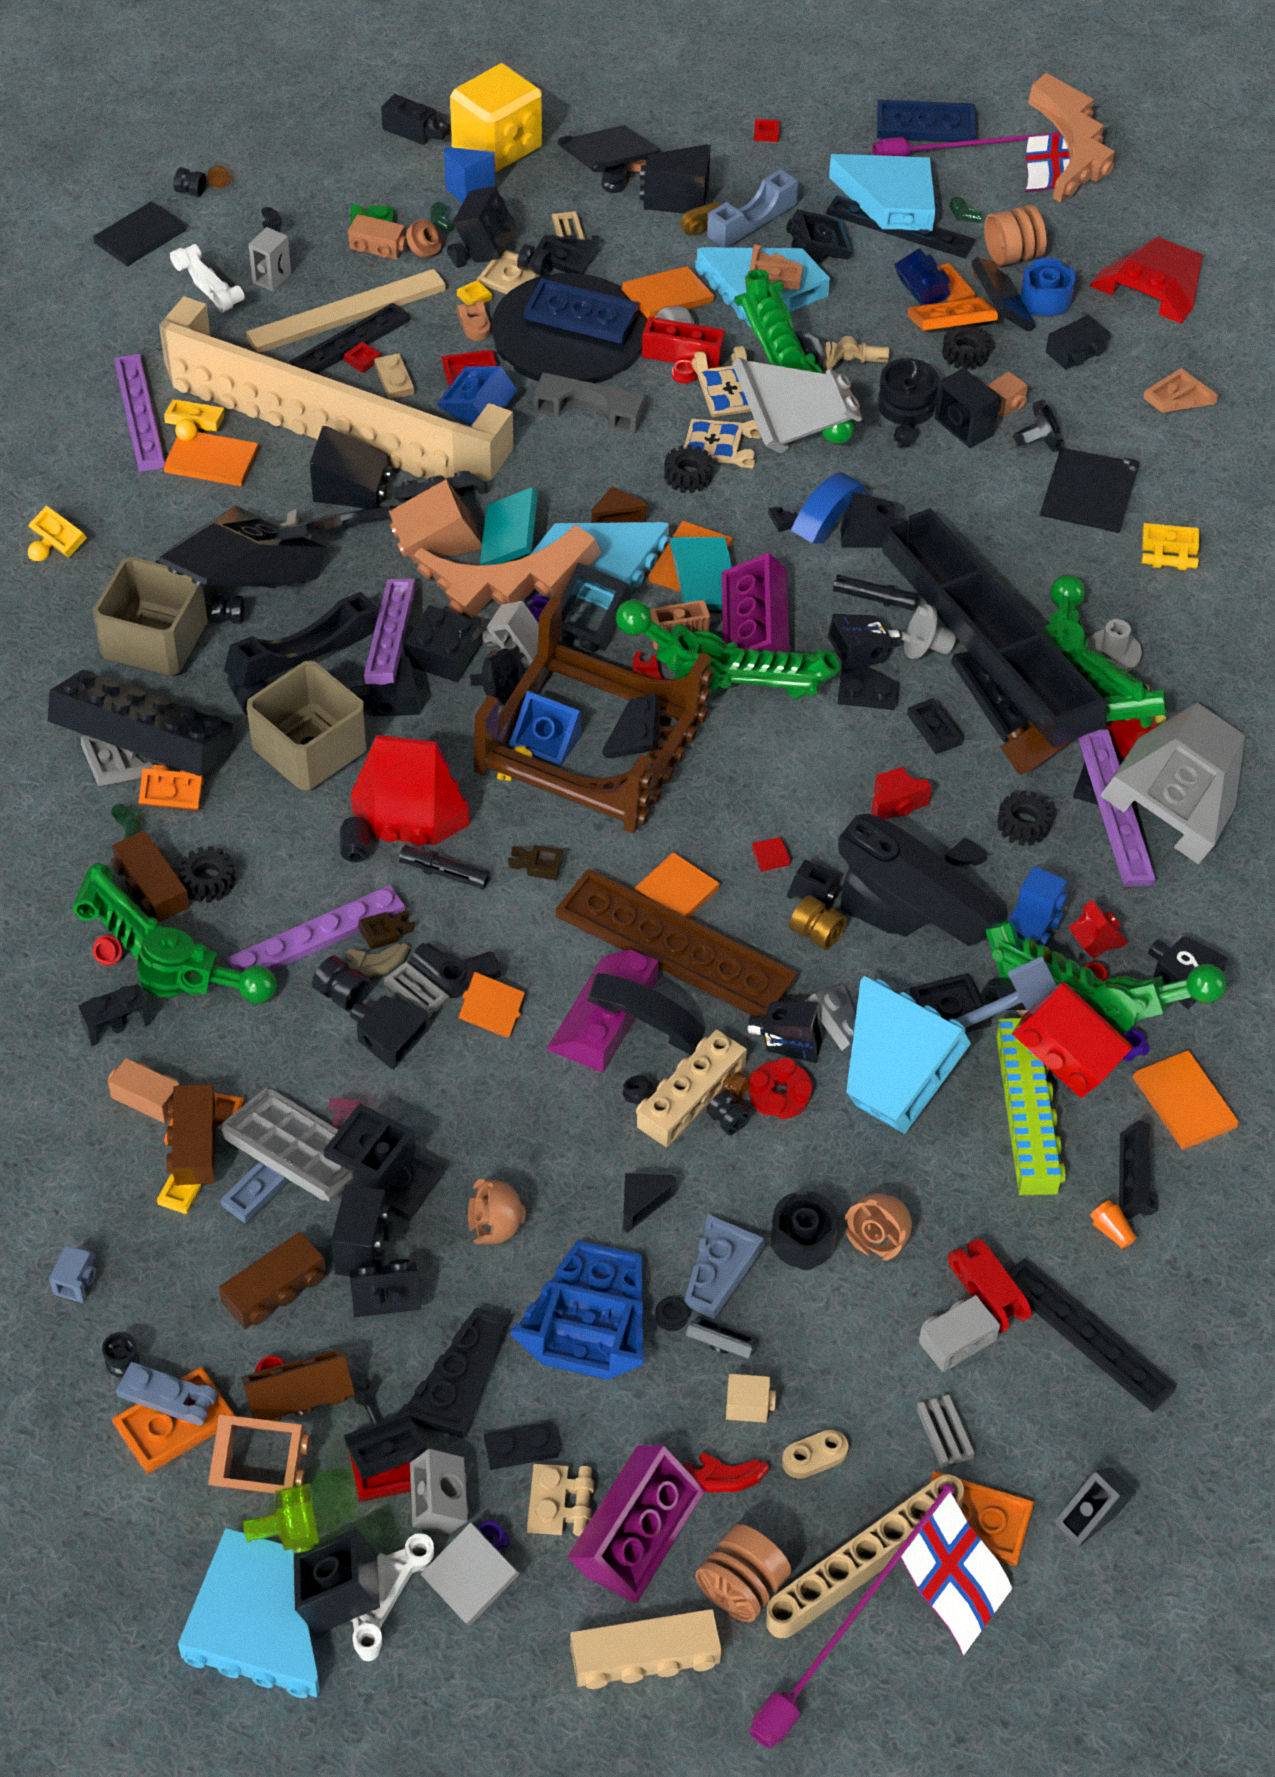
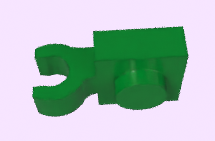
[350,204,394,224]

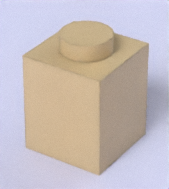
[726,1374,776,1423]

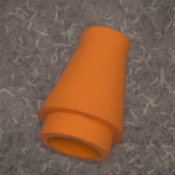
[1090,1200,1137,1250]

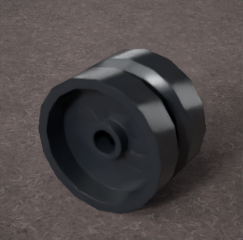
[877,358,939,425]

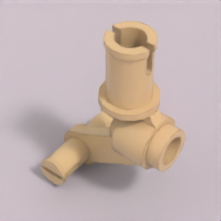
[823,336,889,374]

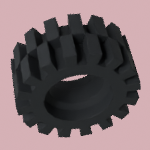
[942,324,991,370]
[664,445,713,493]
[997,791,1053,846]
[179,846,236,903]

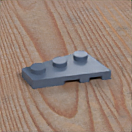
[685,1214,765,1319]

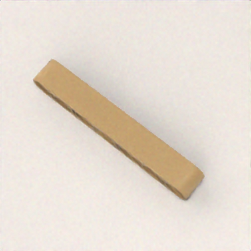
[766,1475,964,1638]

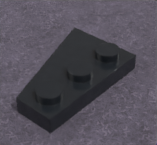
[394,471,488,503]

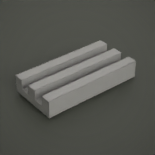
[384,961,450,1018]
[916,1395,975,1468]

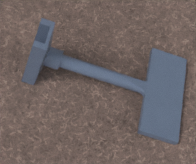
[954,956,1057,1028]

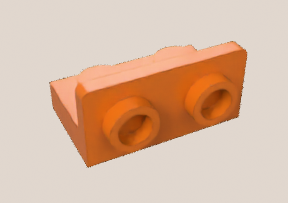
[138,765,205,811]

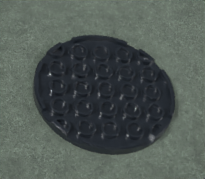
[492,273,647,384]

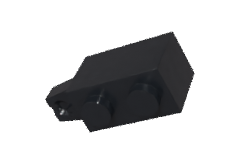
[381,94,450,145]

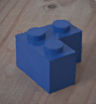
[1008,866,1069,947]

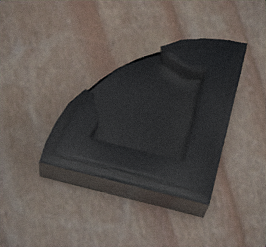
[447,243,466,268]
[768,507,799,532]
[945,838,988,866]

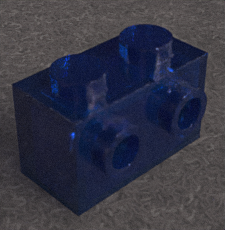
[894,248,951,305]

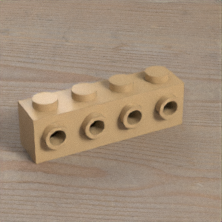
[636,1029,747,1148]

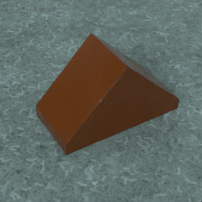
[591,487,646,523]

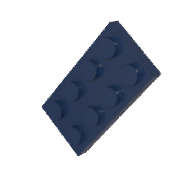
[877,99,976,142]
[524,278,639,344]

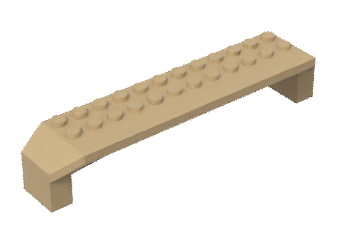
[159,296,513,482]

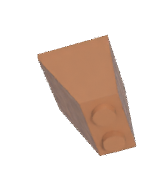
[389,479,482,564]

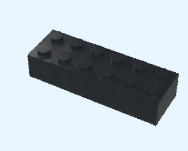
[47,670,233,776]

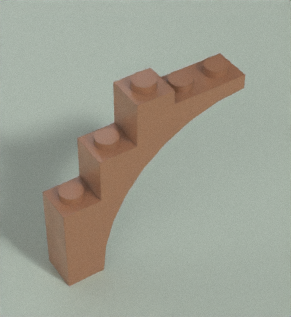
[1028,73,1115,203]
[413,525,601,619]

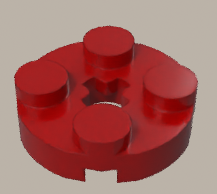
[749,1058,812,1119]

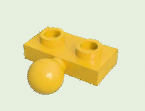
[164,399,225,441]
[28,505,87,561]

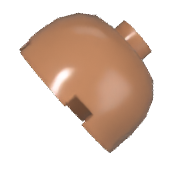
[468,1179,526,1245]
[845,1193,912,1260]

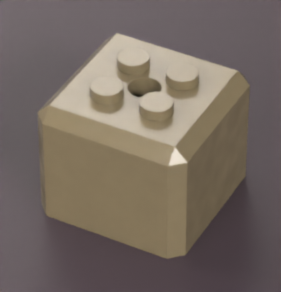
[93,557,208,676]
[247,661,367,790]

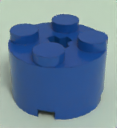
[1020,258,1076,316]

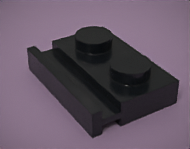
[344,1411,426,1480]

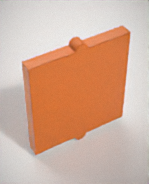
[458,972,525,1038]

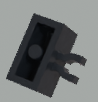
[349,1259,421,1318]

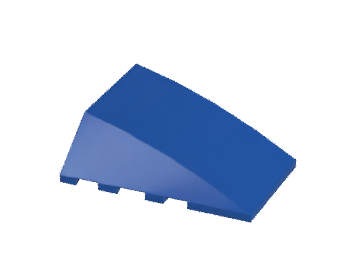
[511,1240,644,1380]

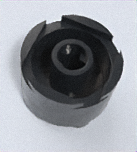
[771,1192,839,1271]

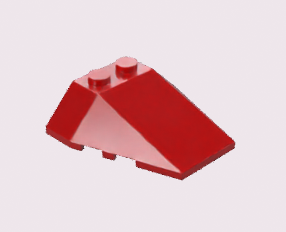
[1090,237,1203,324]
[351,735,470,846]

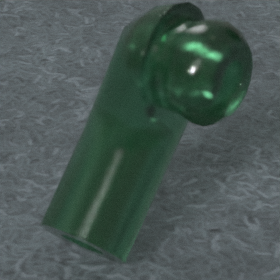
[949,197,982,223]
[430,202,455,234]
[111,803,142,839]

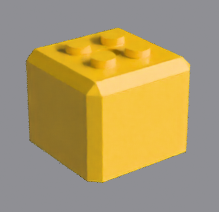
[450,63,542,173]

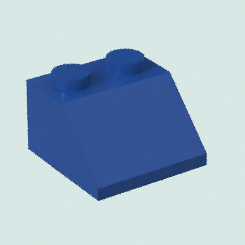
[437,366,517,426]

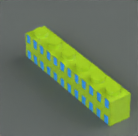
[996,1018,1065,1195]

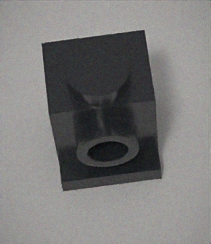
[786,859,838,904]

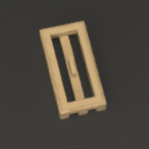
[552,211,585,239]

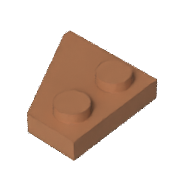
[749,244,803,290]
[1143,368,1218,413]

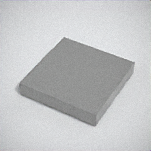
[420,1522,520,1626]

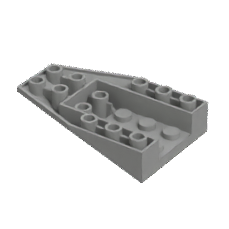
[1100,702,1245,864]

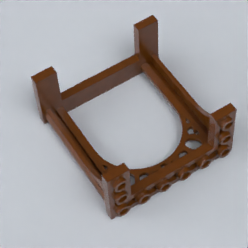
[474,596,714,834]

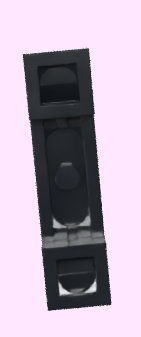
[587,973,704,1055]

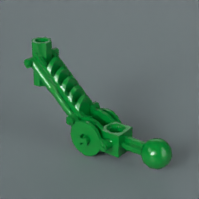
[734,269,855,445]
[1042,575,1167,728]
[616,599,840,700]
[72,863,277,1004]
[985,921,1227,1035]

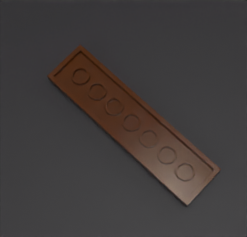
[556,869,798,1017]

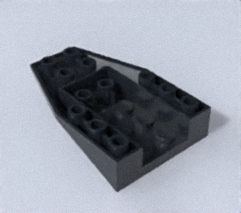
[158,505,327,589]

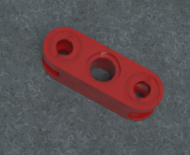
[948,1238,1031,1333]

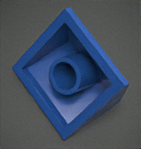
[444,147,495,204]
[509,691,581,766]

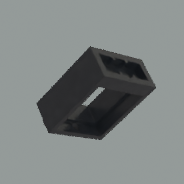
[560,562,634,652]

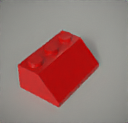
[1011,981,1133,1098]

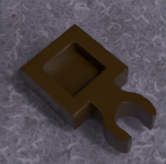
[508,845,563,880]
[357,911,416,950]

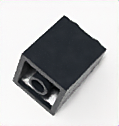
[639,144,711,214]
[310,426,393,509]

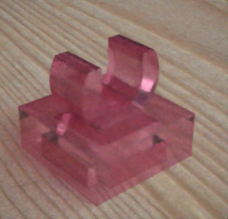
[328,1098,366,1129]

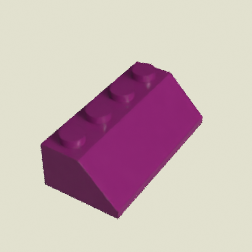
[721,552,790,652]
[547,949,659,1073]
[567,1445,705,1603]

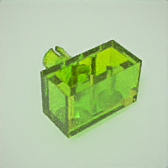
[243,1483,319,1553]

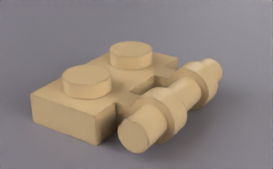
[527,1464,595,1536]

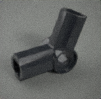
[410,943,501,998]

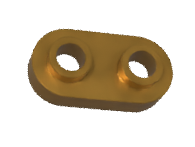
[680,202,722,236]

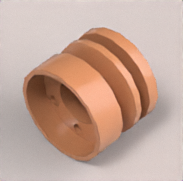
[984,204,1047,267]
[695,1524,791,1623]

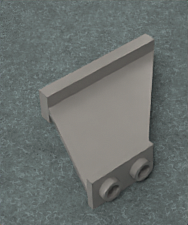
[732,357,863,453]

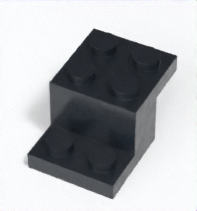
[323,1103,444,1221]

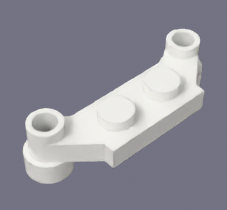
[170,244,245,313]
[350,1533,434,1661]

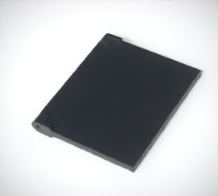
[558,125,660,172]
[1040,448,1140,533]

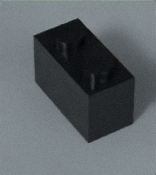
[1046,314,1109,370]

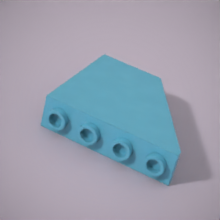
[829,154,935,231]
[695,247,830,327]
[530,522,671,610]
[846,976,971,1134]
[178,1528,320,1698]

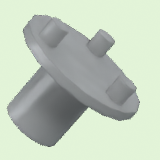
[900,604,956,660]
[1087,619,1142,672]

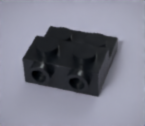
[786,209,852,262]

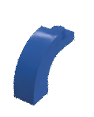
[791,472,871,543]

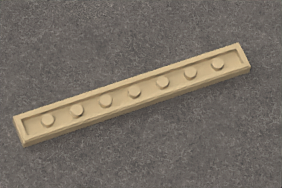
[246,269,446,353]

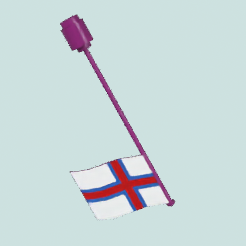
[872,132,1083,192]
[748,1483,1012,1749]

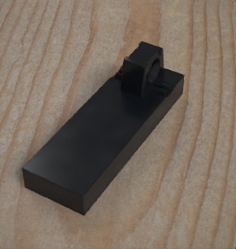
[1119,1120,1158,1219]

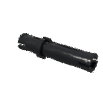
[833,574,919,611]
[399,844,490,890]

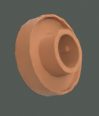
[406,219,442,258]

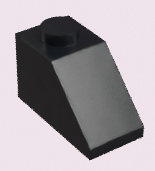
[1054,1467,1136,1547]

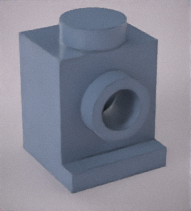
[49,1245,96,1303]

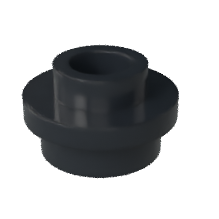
[893,421,915,449]
[623,1075,654,1104]

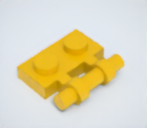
[1141,523,1199,571]

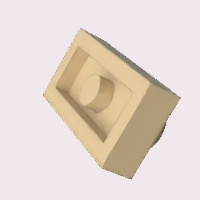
[374,353,414,400]

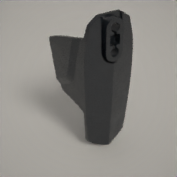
[838,813,1000,946]

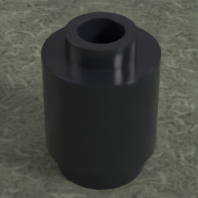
[340,817,371,863]

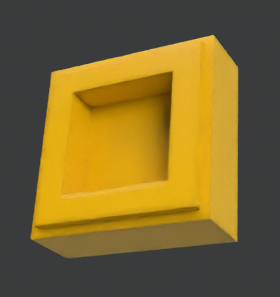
[456,280,492,306]
[157,1174,202,1214]

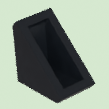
[623,1173,676,1233]

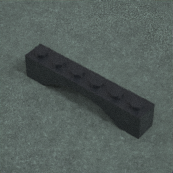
[224,592,379,689]

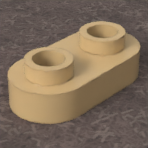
[782,1430,848,1479]

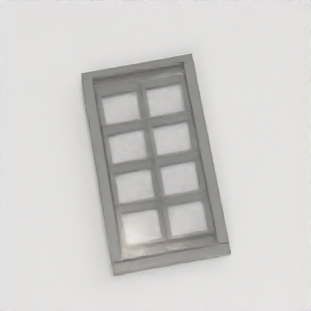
[216,1088,353,1202]

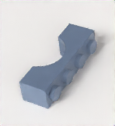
[707,169,798,248]

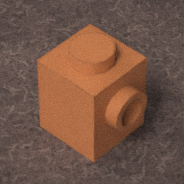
[987,371,1028,418]

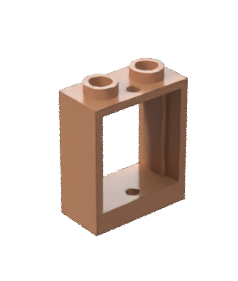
[208,1414,311,1497]

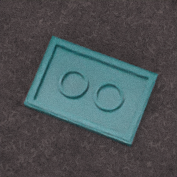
[480,487,538,565]
[670,537,732,610]

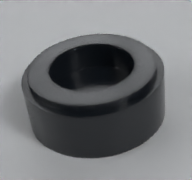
[655,1297,689,1331]

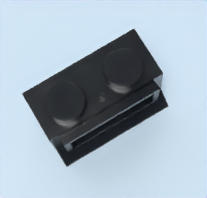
[78,984,151,1046]

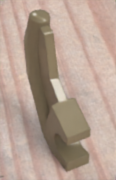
[347,943,410,978]

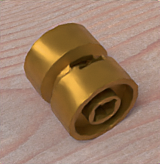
[789,895,847,950]

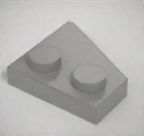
[81,735,153,786]
[806,984,856,1051]

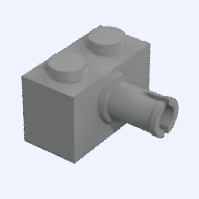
[483,601,539,668]

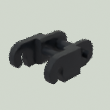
[261,207,282,233]

